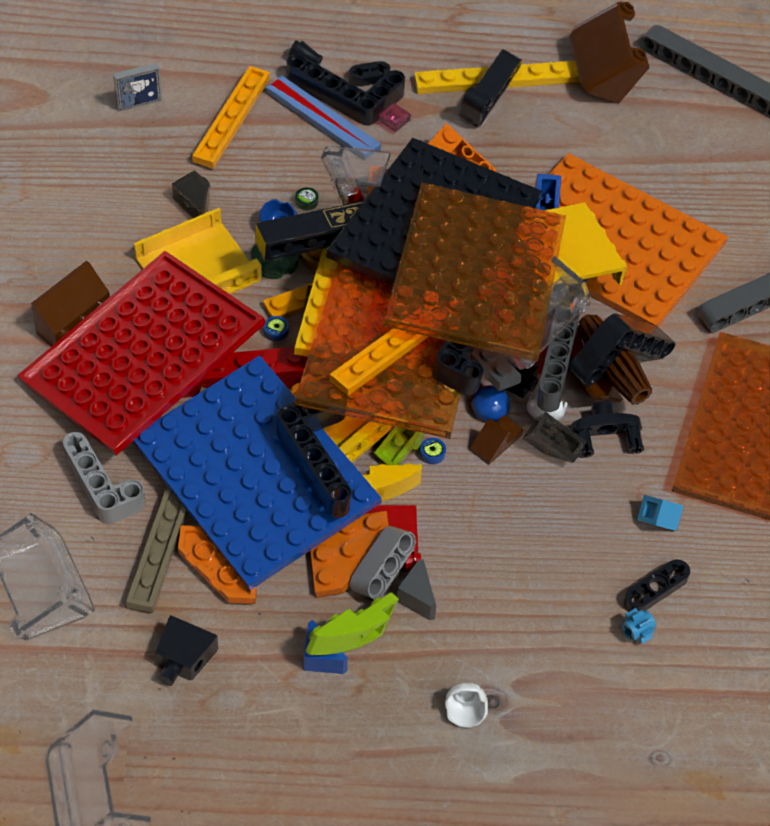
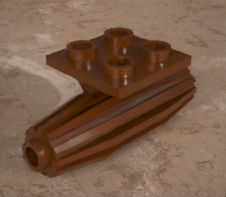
[570,314,652,405]

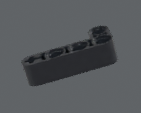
[459,49,523,127]
[432,300,493,395]

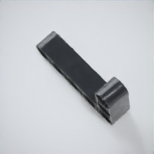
[287,54,405,126]
[569,313,676,386]
[276,388,352,518]

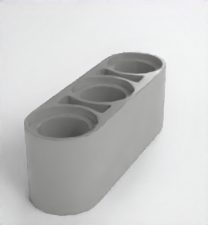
[350,526,416,599]

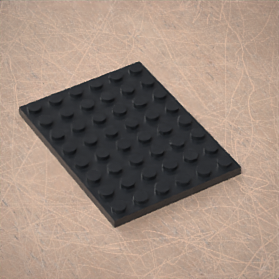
[326,137,543,316]

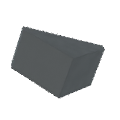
[397,559,436,620]

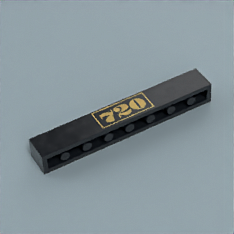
[255,201,364,261]

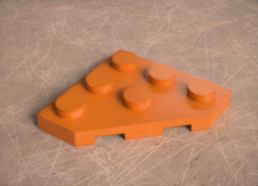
[311,511,389,598]
[178,525,257,604]

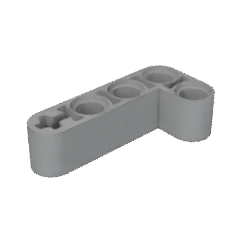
[63,432,146,524]

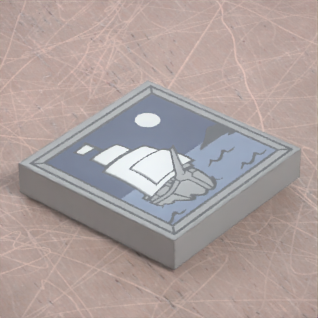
[113,63,162,112]

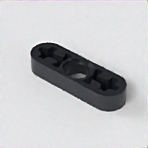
[624,559,690,612]

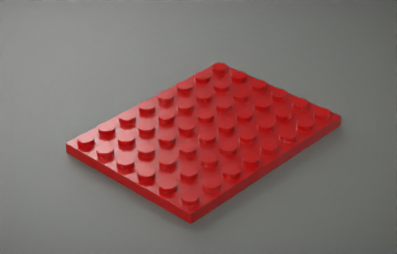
[17,251,266,456]

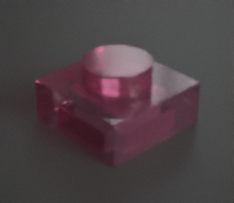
[379,103,411,132]

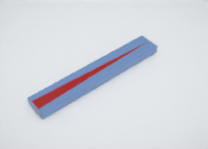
[266,76,381,161]

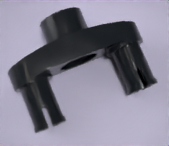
[571,402,645,458]

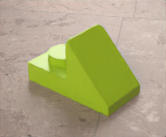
[374,413,426,465]

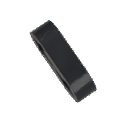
[349,61,391,87]

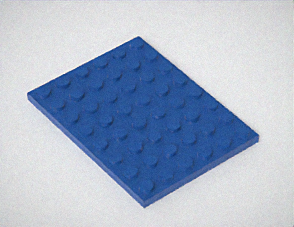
[133,355,382,591]

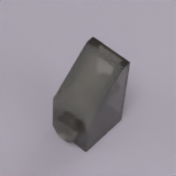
[172,170,210,218]
[523,412,587,463]

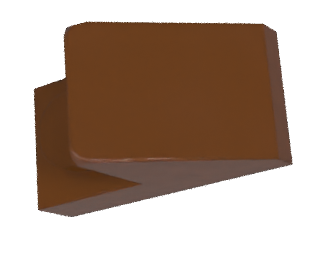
[470,415,523,465]

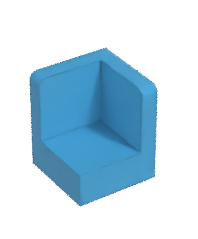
[637,495,684,531]

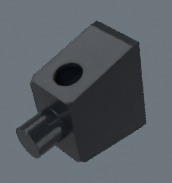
[155,615,218,686]

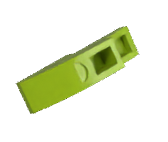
[306,592,399,655]

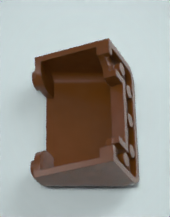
[569,1,650,104]

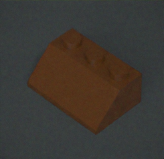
[31,260,110,346]

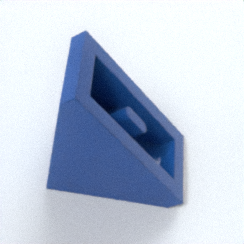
[534,174,561,211]
[304,619,348,674]

